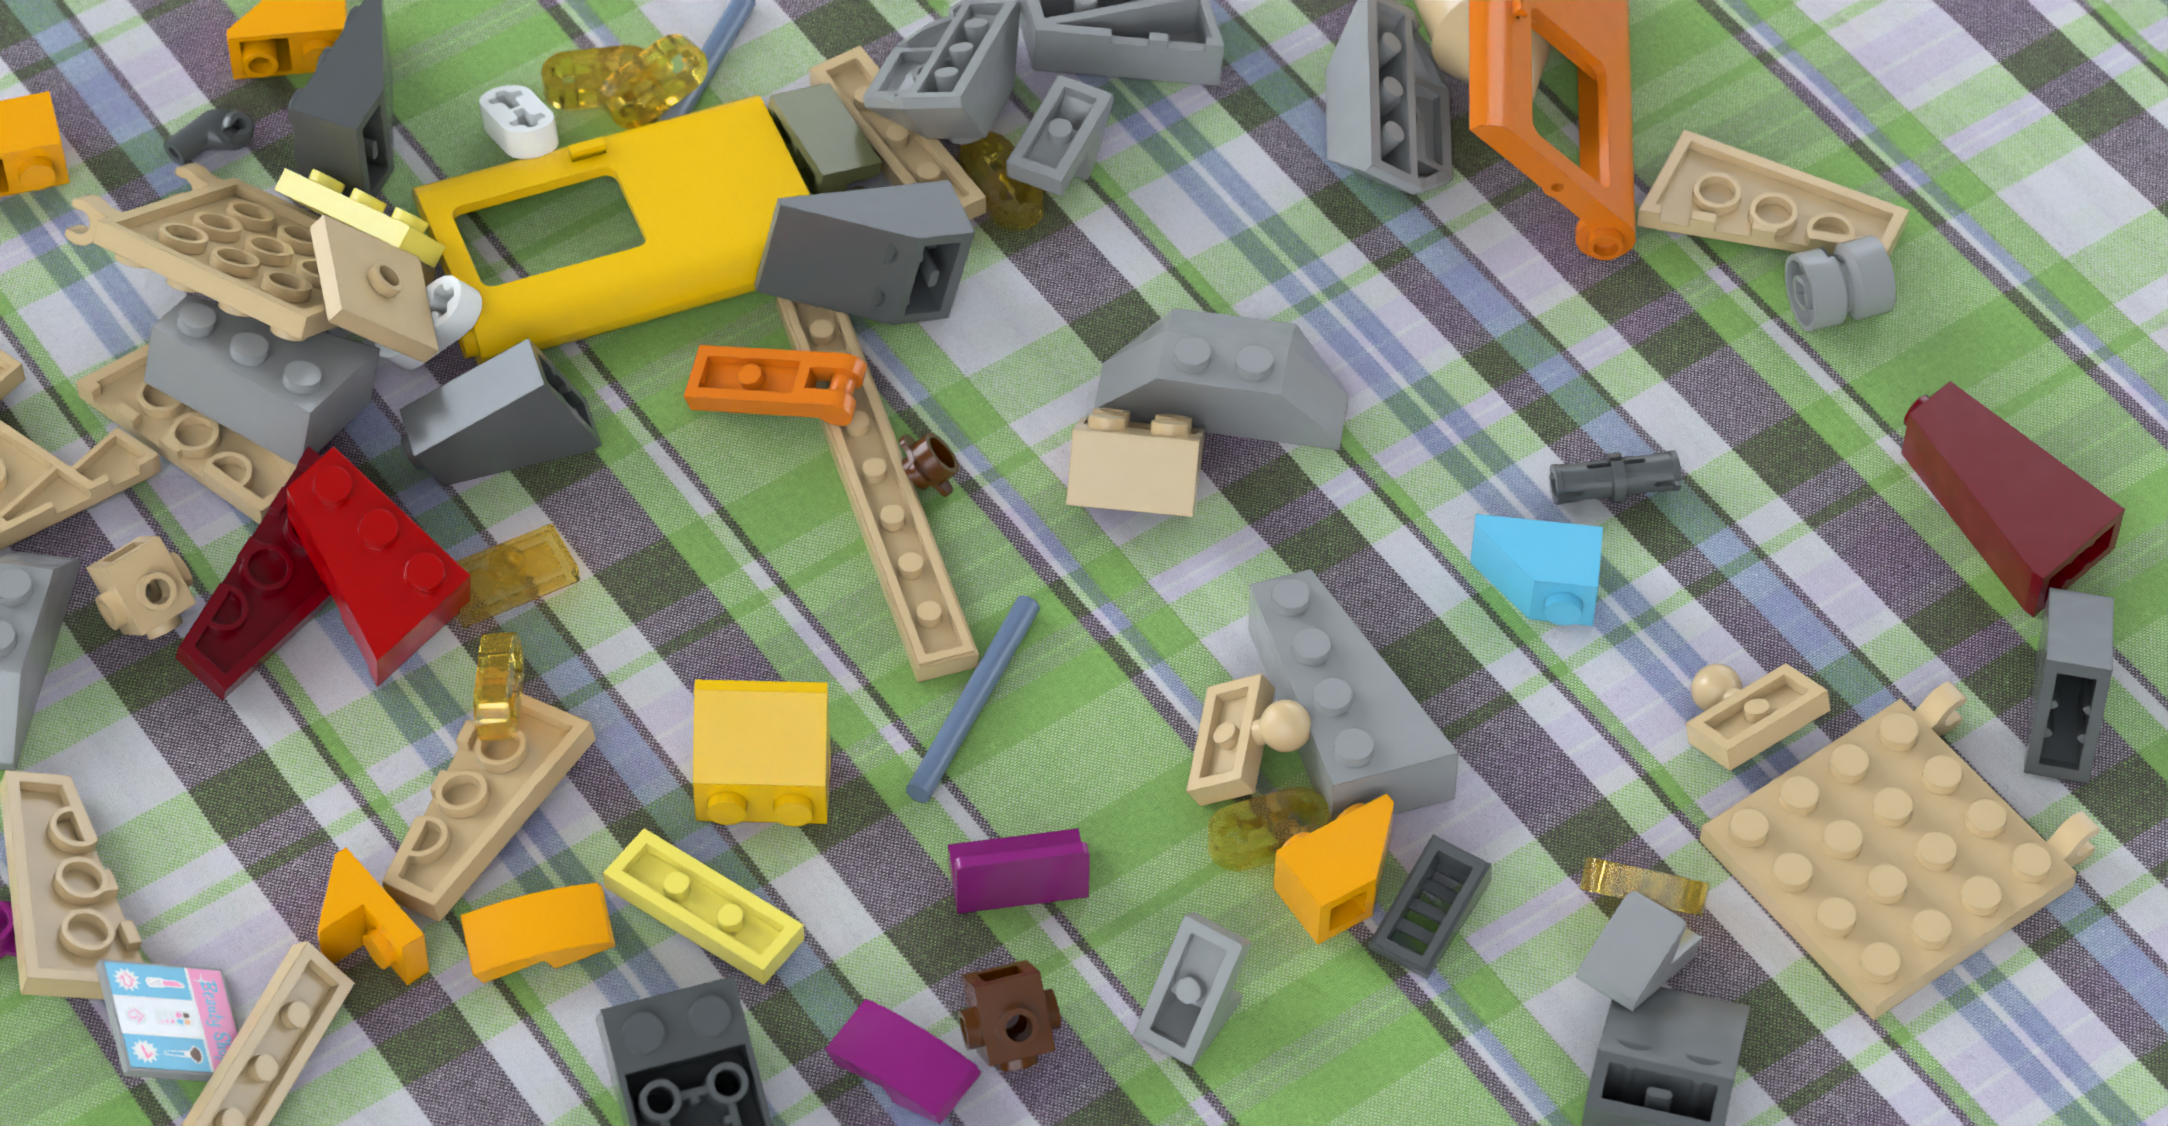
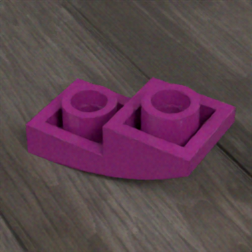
[825,998,981,1124]

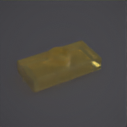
[456,523,580,628]

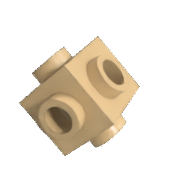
[86,536,197,640]

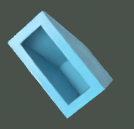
[1470,514,1603,626]

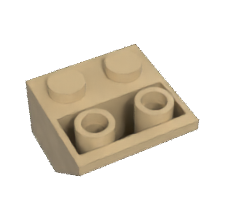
[1066,408,1205,517]

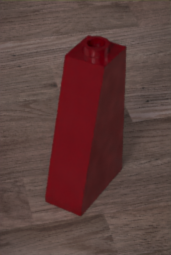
[1901,381,2125,618]

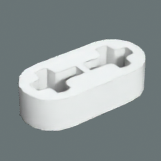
[479,85,559,159]
[375,275,482,370]

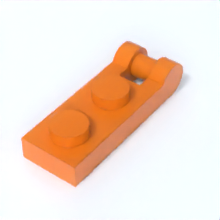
[684,345,867,426]

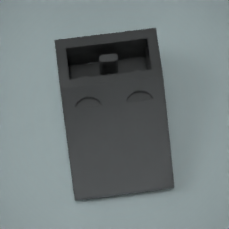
[288,0,394,198]
[754,180,975,325]
[596,976,773,1126]
[1581,987,1751,1126]

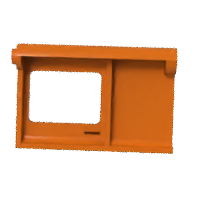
[1469,0,1636,260]

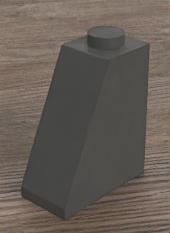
[399,338,602,486]
[2024,587,2114,784]

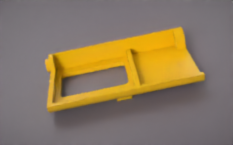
[412,95,810,365]

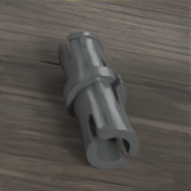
[1549,450,1682,505]

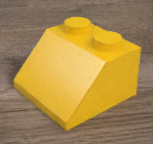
[693,679,831,827]

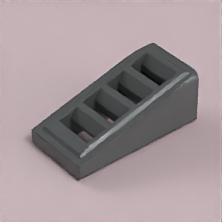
[1368,835,1492,979]

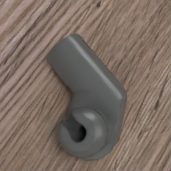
[163,109,255,166]

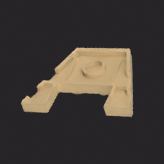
[0,349,162,550]

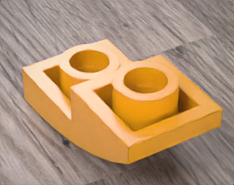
[460,883,616,983]

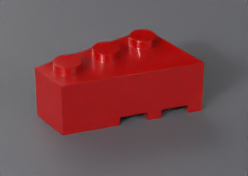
[287,446,471,687]

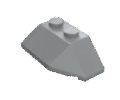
[863,0,1020,144]
[1325,0,1453,195]
[1094,308,1348,450]
[0,551,80,771]

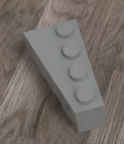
[1248,569,1459,823]

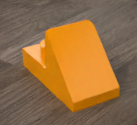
[318,847,429,985]

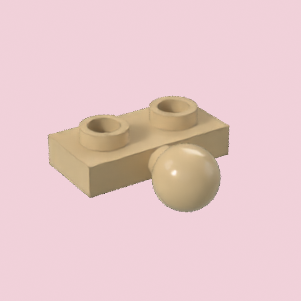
[1686,663,1830,771]
[1186,673,1311,806]

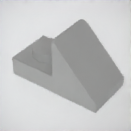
[1006,75,1113,196]
[1576,890,1702,1011]
[1133,912,1252,1066]

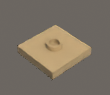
[310,215,439,363]

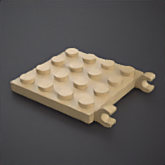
[65,163,436,341]
[1699,681,2100,1021]

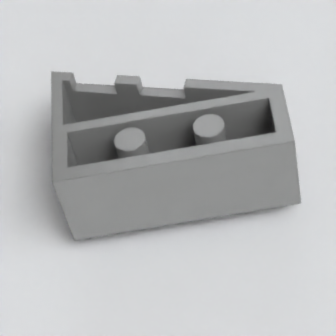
[1019,0,1224,86]
[144,295,380,465]

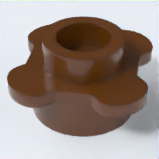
[899,432,959,497]

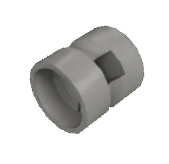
[1785,235,1896,332]

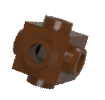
[958,960,1061,1071]

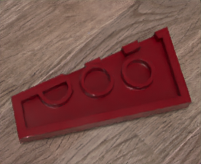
[175,446,333,701]

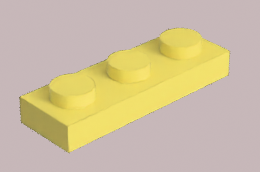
[274,168,446,268]
[603,828,804,985]

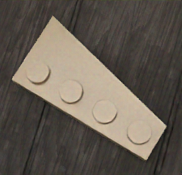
[1636,129,1909,258]
[76,343,297,524]
[382,679,596,922]
[0,770,143,1000]

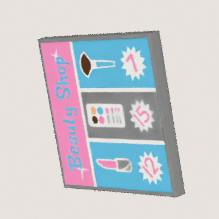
[96,959,239,1082]

